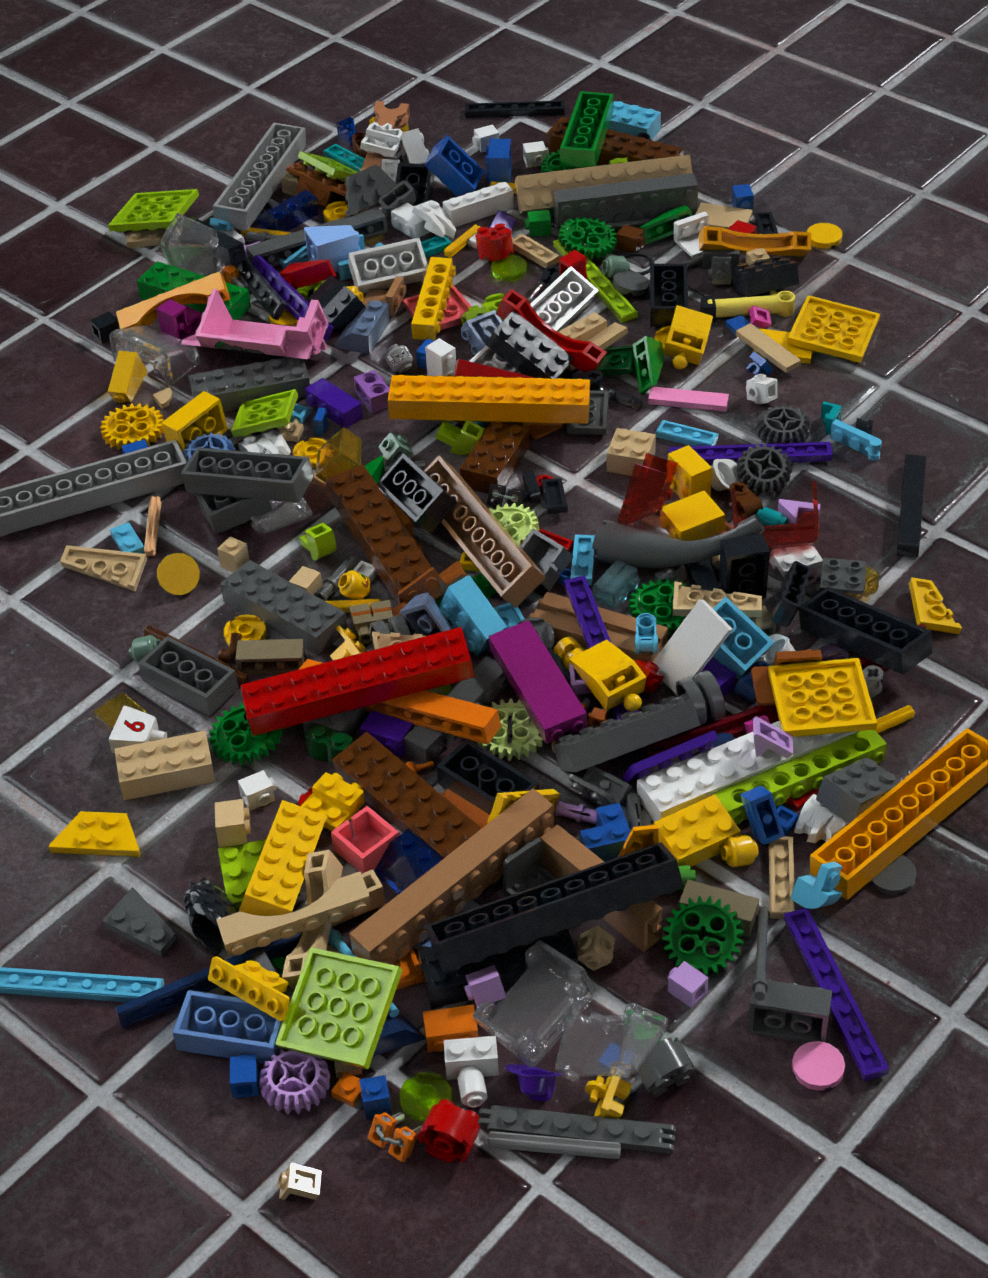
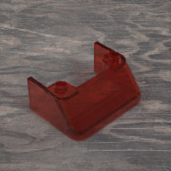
[618,453,678,525]
[731,481,820,549]

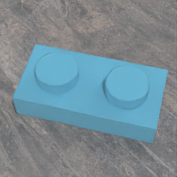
[110,522,145,554]

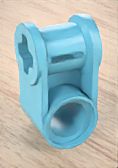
[635,613,658,655]

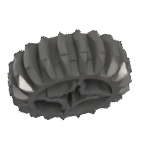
[756,405,811,444]
[736,443,792,496]

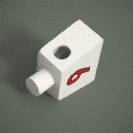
[108,706,167,753]

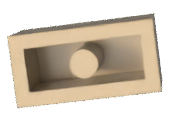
[215,799,251,848]

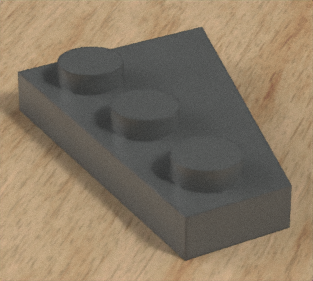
[102,887,177,957]

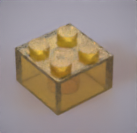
[316,427,362,483]

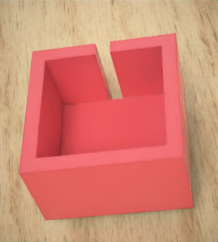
[331,806,401,874]

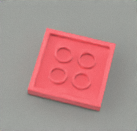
[402,285,472,331]

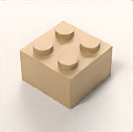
[607,428,656,478]

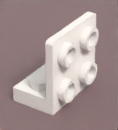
[673,211,709,258]

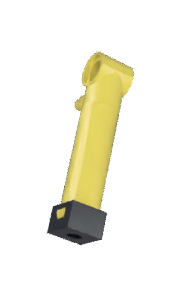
[700,290,795,322]

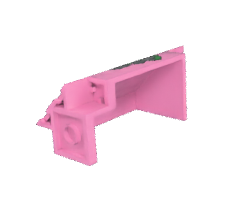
[181,289,329,359]

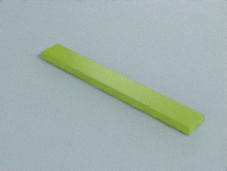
[553,239,638,323]

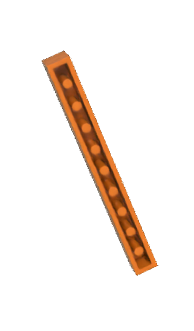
[298,659,501,745]

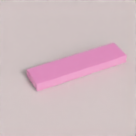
[648,387,729,412]

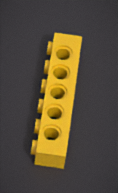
[411,257,456,341]

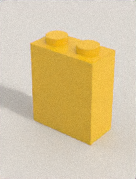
[659,491,725,541]

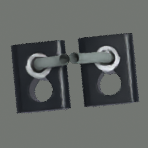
[486,484,527,508]

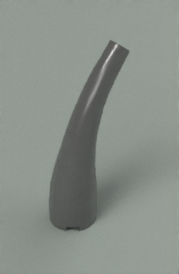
[592,515,765,568]

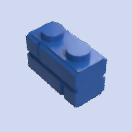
[741,786,785,844]

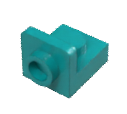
[821,402,842,435]

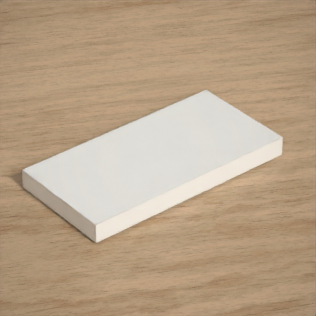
[653,599,733,695]

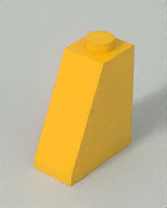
[108,350,147,403]

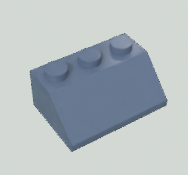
[335,300,390,354]
[400,592,454,636]

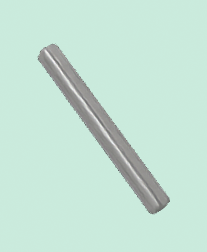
[488,1131,621,1159]

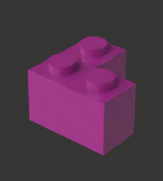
[157,299,202,346]

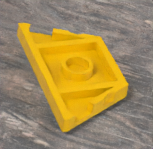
[49,811,140,857]

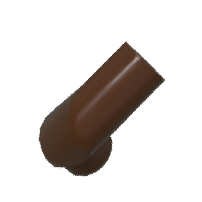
[218,633,242,663]

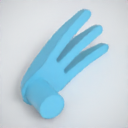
[279,246,309,269]

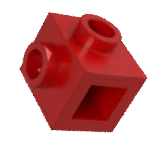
[635,659,664,694]

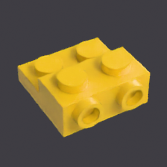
[301,772,365,831]

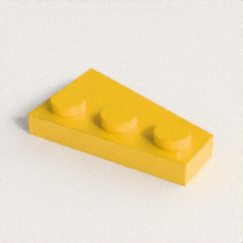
[909,577,962,634]

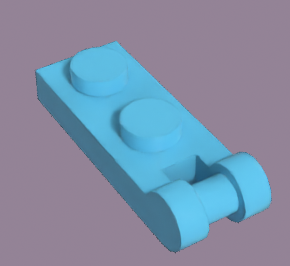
[830,419,882,461]

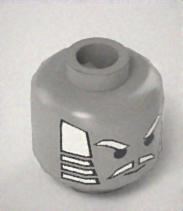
[385,344,413,374]

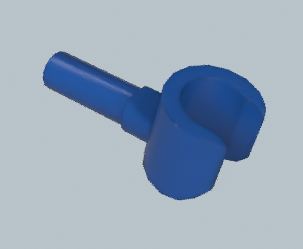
[558,568,571,585]

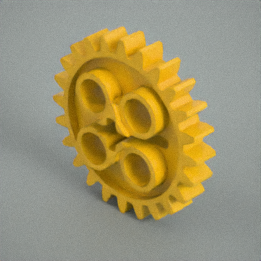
[100,403,164,450]

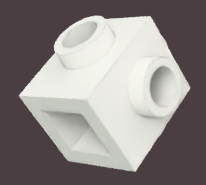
[746,374,778,404]

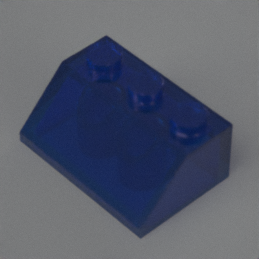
[256,190,318,232]
[374,829,444,894]

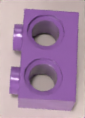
[354,370,390,413]

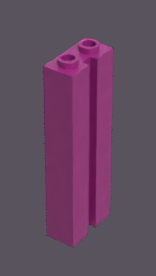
[488,620,588,744]

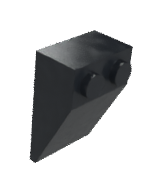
[396,163,435,206]
[306,275,365,333]

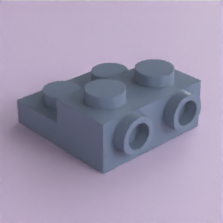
[461,310,502,355]

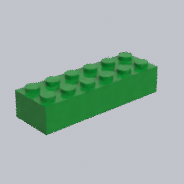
[560,91,614,168]
[137,261,251,320]

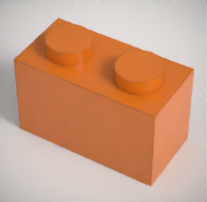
[423,1004,478,1052]

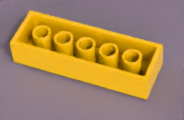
[239,800,327,916]

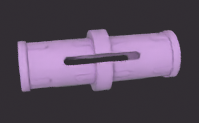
[556,801,596,824]

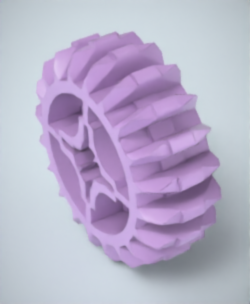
[259,1049,330,1114]

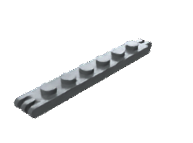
[478,1105,676,1154]

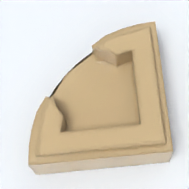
[152,387,173,409]

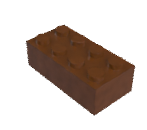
[460,421,530,494]

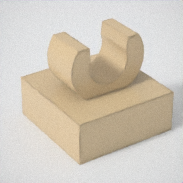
[279,419,304,442]

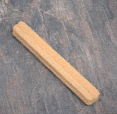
[144,496,161,557]

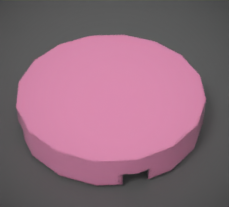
[792,1041,845,1091]

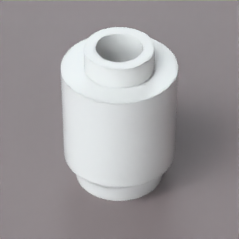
[457,1066,488,1108]

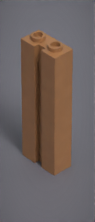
[528,592,668,663]
[540,824,662,952]

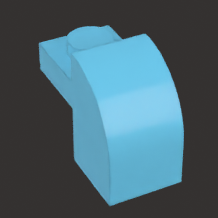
[790,862,843,909]

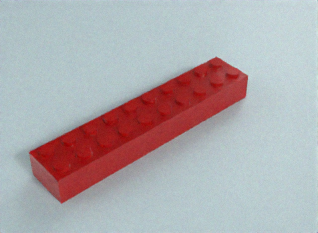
[241,627,475,736]

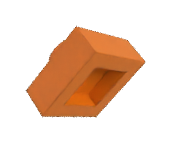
[331,1072,362,1108]

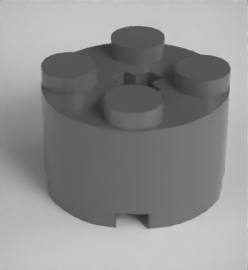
[632,1037,694,1097]

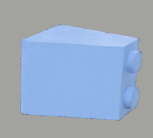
[304,225,361,272]

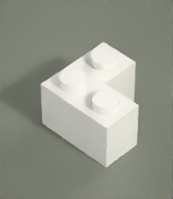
[396,128,430,164]

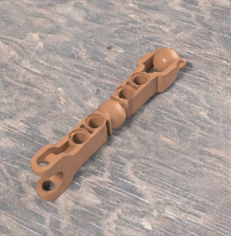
[359,101,410,212]

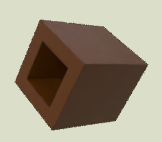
[617,225,646,253]

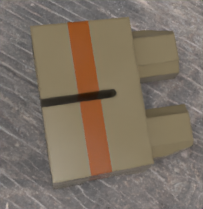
[349,600,393,644]

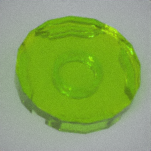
[491,255,527,282]
[400,1072,452,1122]

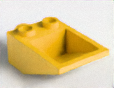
[663,305,713,370]
[569,639,646,712]

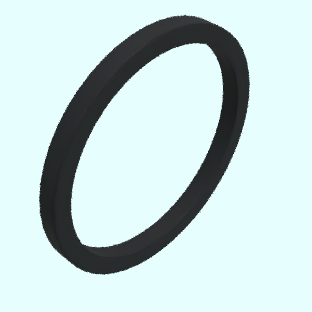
[623,252,654,275]

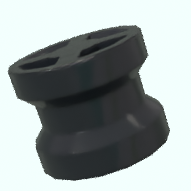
[855,418,873,435]

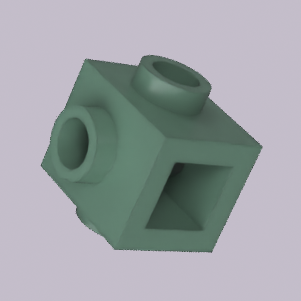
[378,432,413,464]

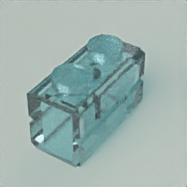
[593,560,639,609]

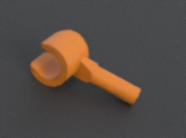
[406,761,434,774]

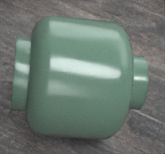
[602,255,630,279]
[129,635,161,665]

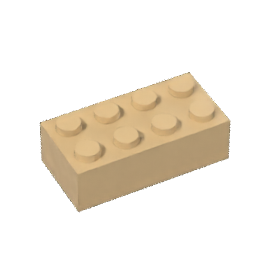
[114,730,216,800]

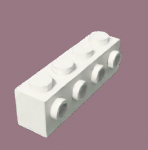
[443,182,514,227]

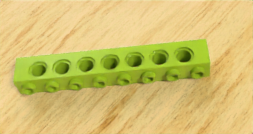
[711,730,887,824]

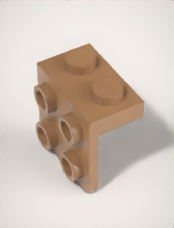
[362,276,406,316]

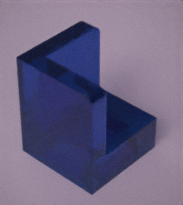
[337,117,357,145]

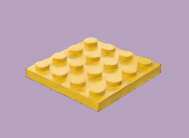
[787,295,880,363]
[768,658,877,737]

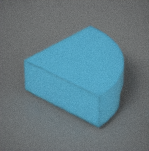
[209,218,233,231]

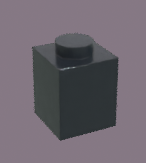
[90,312,121,344]

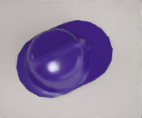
[505,1064,563,1101]

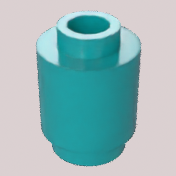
[756,507,788,533]

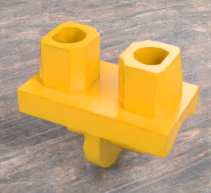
[585,1068,632,1119]

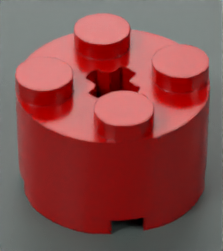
[475,223,514,261]
[418,1099,480,1163]

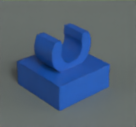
[747,351,773,376]

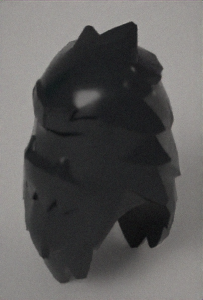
[183,877,237,954]

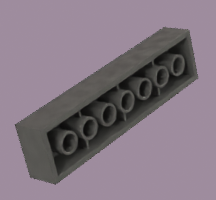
[554,173,698,232]

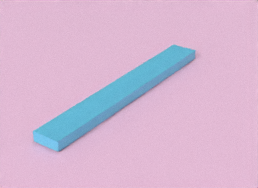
[0,967,164,1002]

